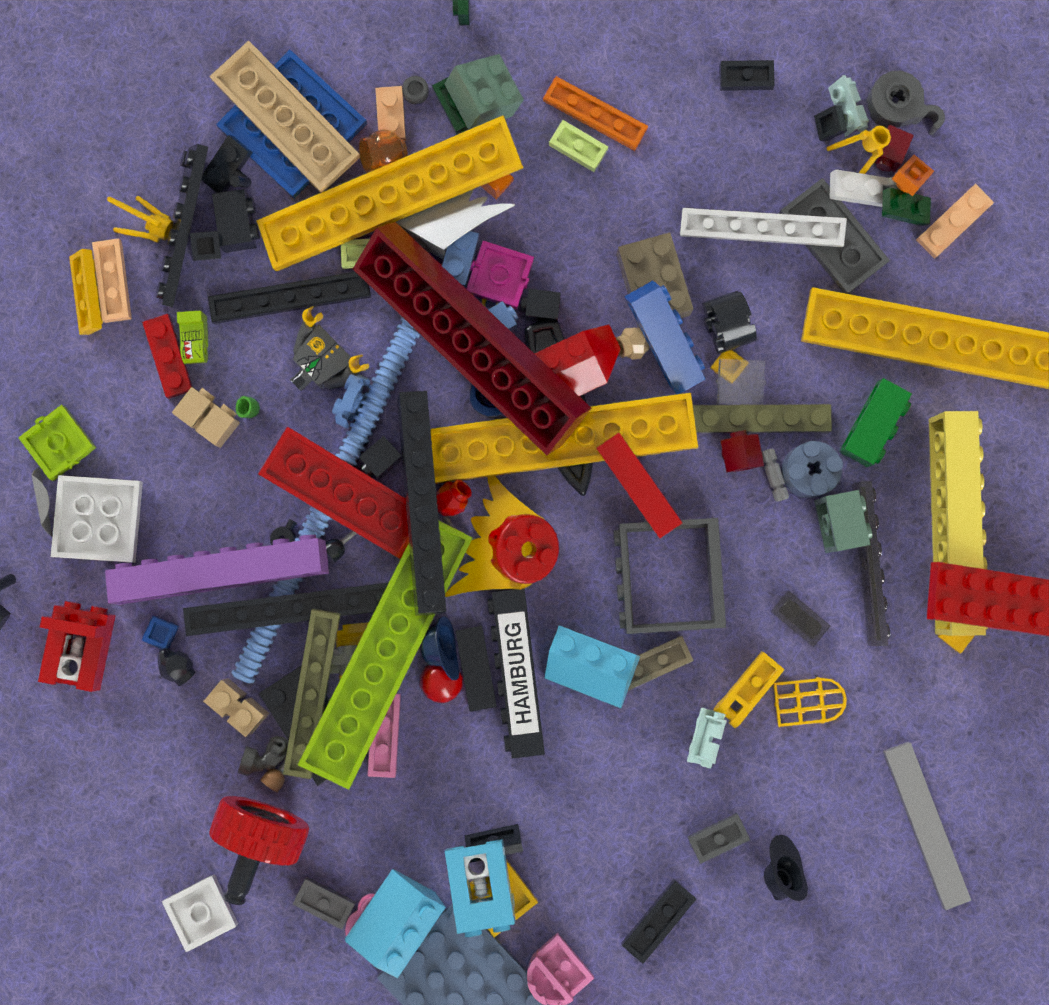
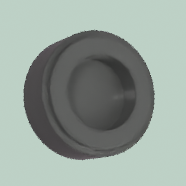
[402,76,429,104]

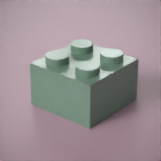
[445,54,524,130]
[814,490,872,553]

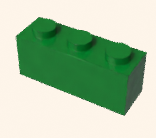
[839,378,912,467]

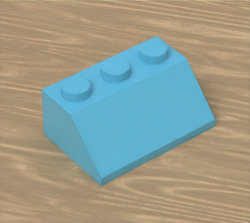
[545,626,641,708]
[345,869,446,978]

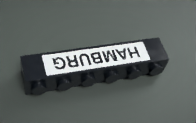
[487,588,545,759]

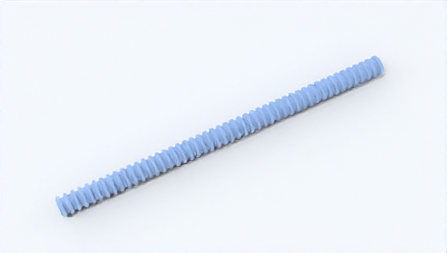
[231,317,420,683]

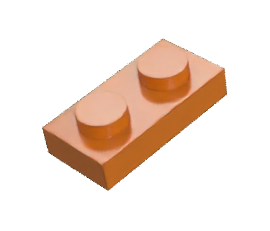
[892,154,934,196]

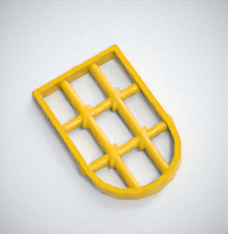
[773,677,847,727]

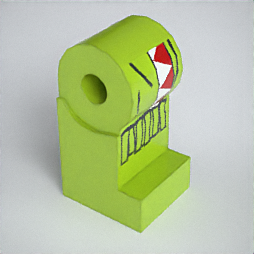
[177,311,208,364]

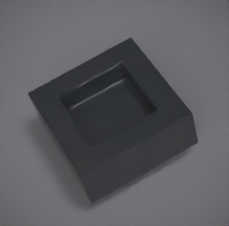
[814,105,847,142]

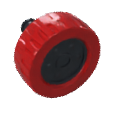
[209,796,309,906]

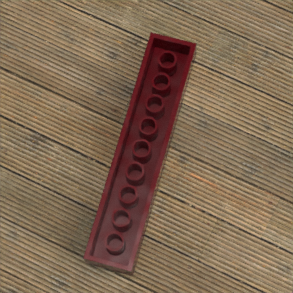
[353,222,592,456]

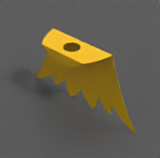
[445,476,545,597]

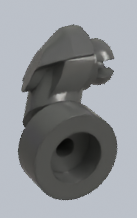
[237,736,289,776]

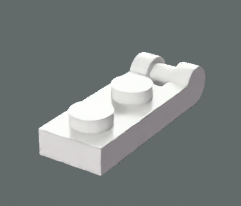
[830,170,899,207]

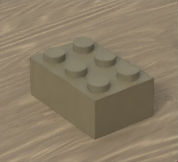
[616,232,693,328]

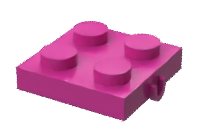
[467,241,534,309]

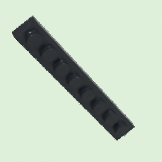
[183,582,389,637]

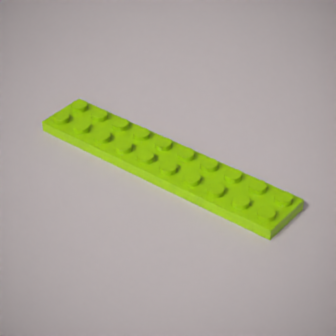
[298,521,473,790]

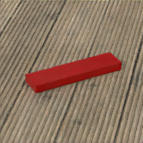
[596,432,683,539]

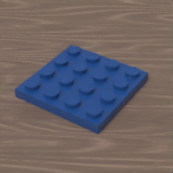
[216,49,368,199]

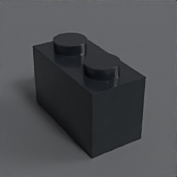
[212,189,260,253]

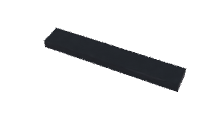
[208,272,371,324]

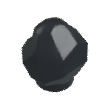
[158,648,196,686]

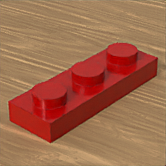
[142,314,193,399]

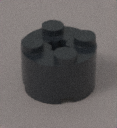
[702,291,757,354]

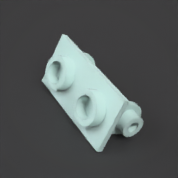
[828,75,869,137]
[687,708,727,768]

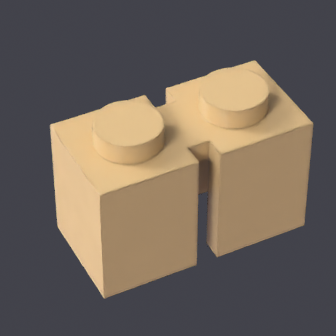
[172,387,240,448]
[203,678,269,737]

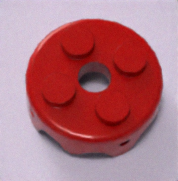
[488,513,559,584]

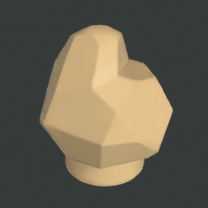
[616,328,650,360]

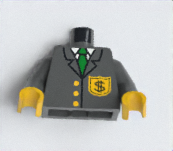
[290,306,369,391]

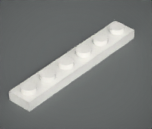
[680,208,847,247]

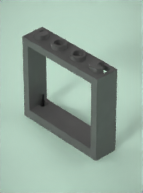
[613,518,726,634]

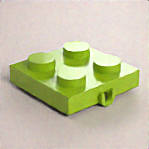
[18,404,97,481]

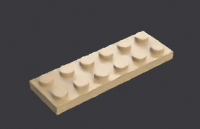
[209,41,360,193]

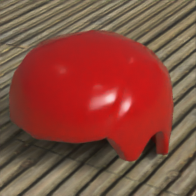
[419,664,463,703]

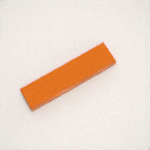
[543,76,648,151]

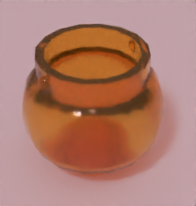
[359,130,408,173]

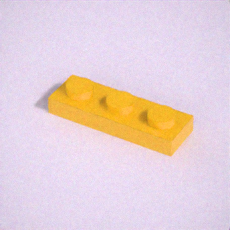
[69,249,103,335]

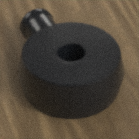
[270,519,297,545]

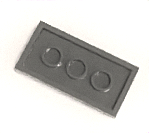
[779,178,890,294]

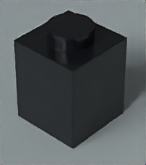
[189,231,221,261]
[521,289,561,322]
[359,435,402,480]

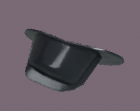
[764,834,808,901]

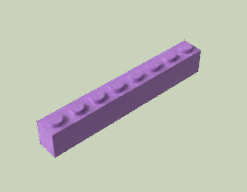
[105,535,329,605]

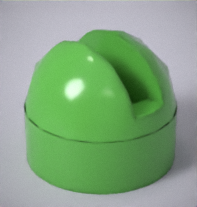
[236,396,260,419]

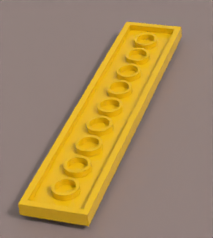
[256,115,524,271]
[801,287,1049,389]
[431,393,698,484]

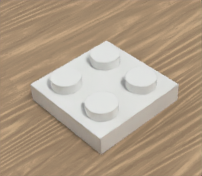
[162,874,238,952]

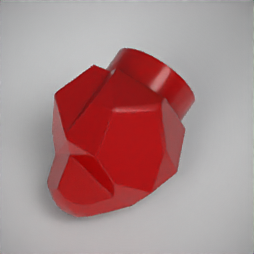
[436,480,472,517]

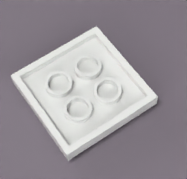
[51,475,143,563]

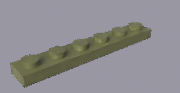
[693,404,832,433]
[283,609,340,779]

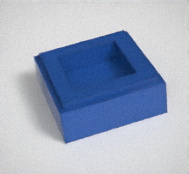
[142,615,179,649]

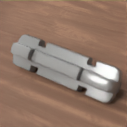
[762,449,789,502]

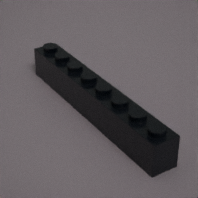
[397,391,446,616]

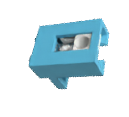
[445,839,516,937]

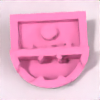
[527,932,594,1005]

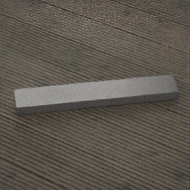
[883,742,971,910]

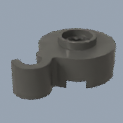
[866,71,945,135]

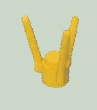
[826,126,891,174]
[107,196,174,243]

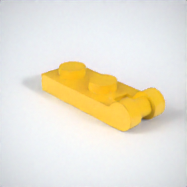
[714,651,785,728]

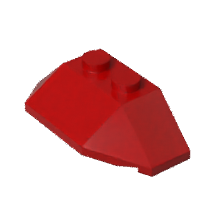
[535,324,621,396]

